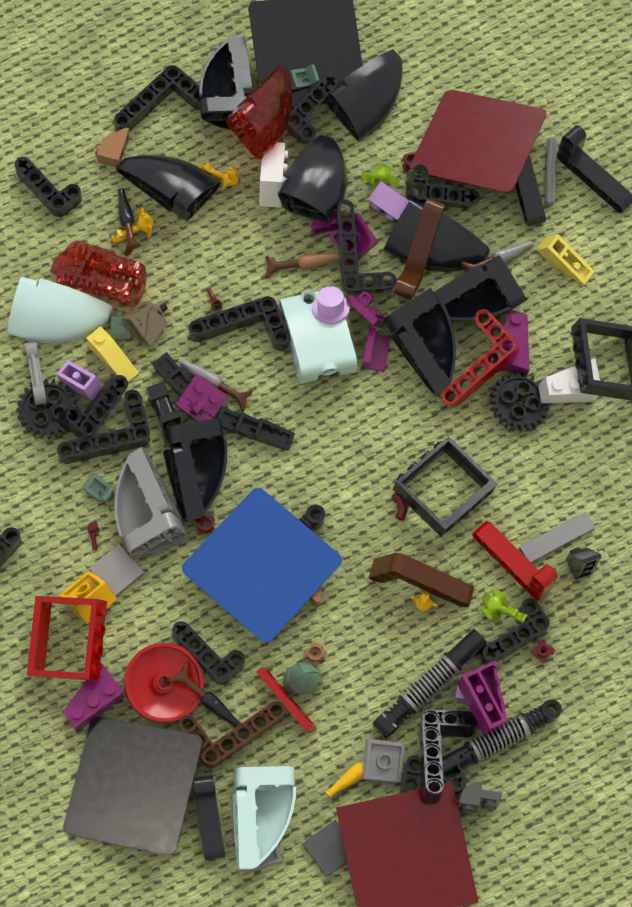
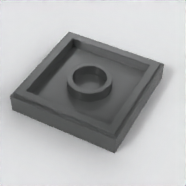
[303,820,347,877]

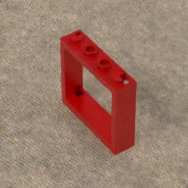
[27,596,108,681]

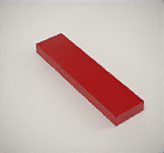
[256,667,316,733]

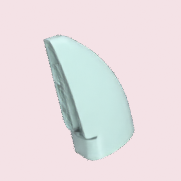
[7,277,114,344]
[232,766,296,870]

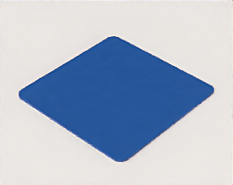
[182,488,342,643]

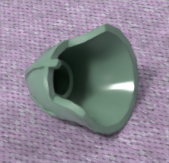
[283,662,323,695]

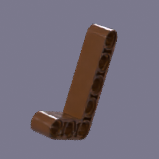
[394,198,445,300]
[369,553,474,607]
[179,701,285,769]

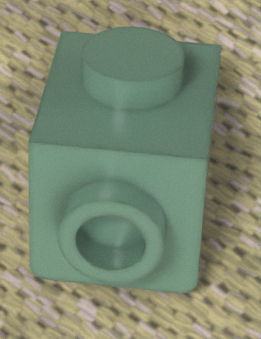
[287,64,319,90]
[111,311,131,339]
[81,473,115,502]

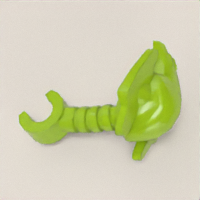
[360,163,400,189]
[480,589,528,623]

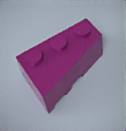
[492,310,530,377]
[456,661,507,735]
[63,663,125,733]

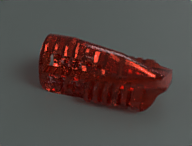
[51,240,147,306]

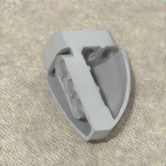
[114,447,187,556]

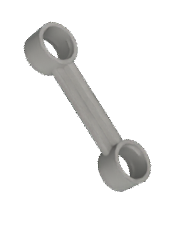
[25,342,47,405]

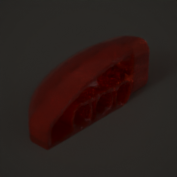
[226,65,292,160]

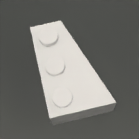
[259,141,288,208]
[538,358,600,403]

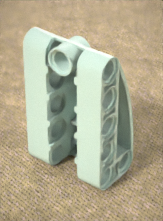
[279,290,357,384]

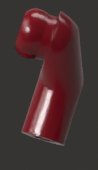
[392,493,409,521]

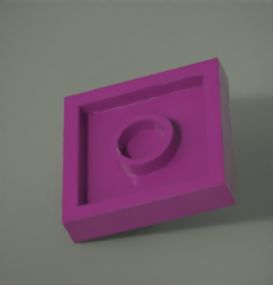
[329,213,379,265]
[347,291,385,328]
[175,374,228,421]

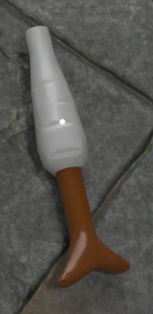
[461,240,533,271]
[180,358,253,412]

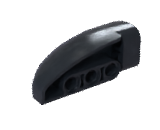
[199,36,254,130]
[326,49,403,141]
[278,135,348,222]
[116,155,221,221]
[384,199,490,272]
[434,255,527,322]
[383,288,456,396]
[162,418,227,521]

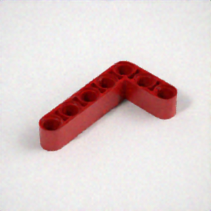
[441,309,519,407]
[472,520,558,601]

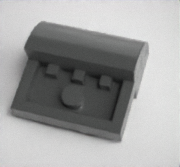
[457,781,502,815]

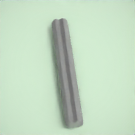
[545,138,557,205]

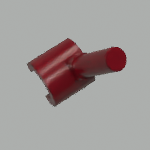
[206,288,223,312]
[87,522,100,550]

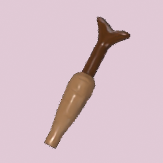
[265,253,339,278]

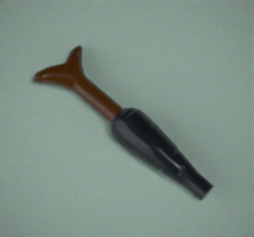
[118,188,141,256]
[169,664,241,728]

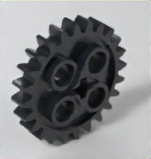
[489,372,550,432]
[16,378,79,440]

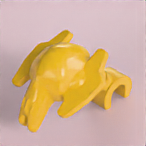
[199,162,239,191]
[111,208,154,244]
[409,590,438,611]

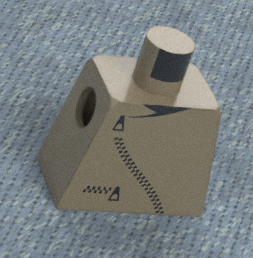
[121,301,168,346]

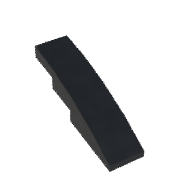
[151,352,192,397]
[216,406,295,451]

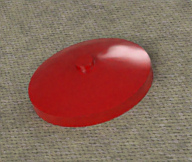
[124,642,204,723]

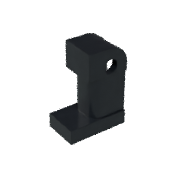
[146,381,181,430]

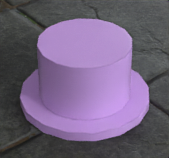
[312,287,350,324]

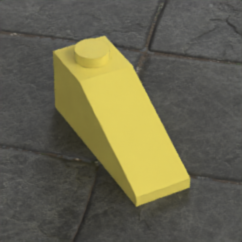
[536,234,595,285]
[86,326,139,382]

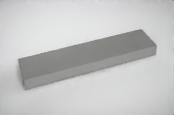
[519,512,595,563]

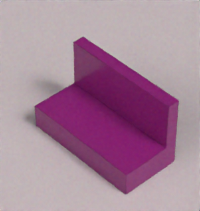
[362,327,390,372]

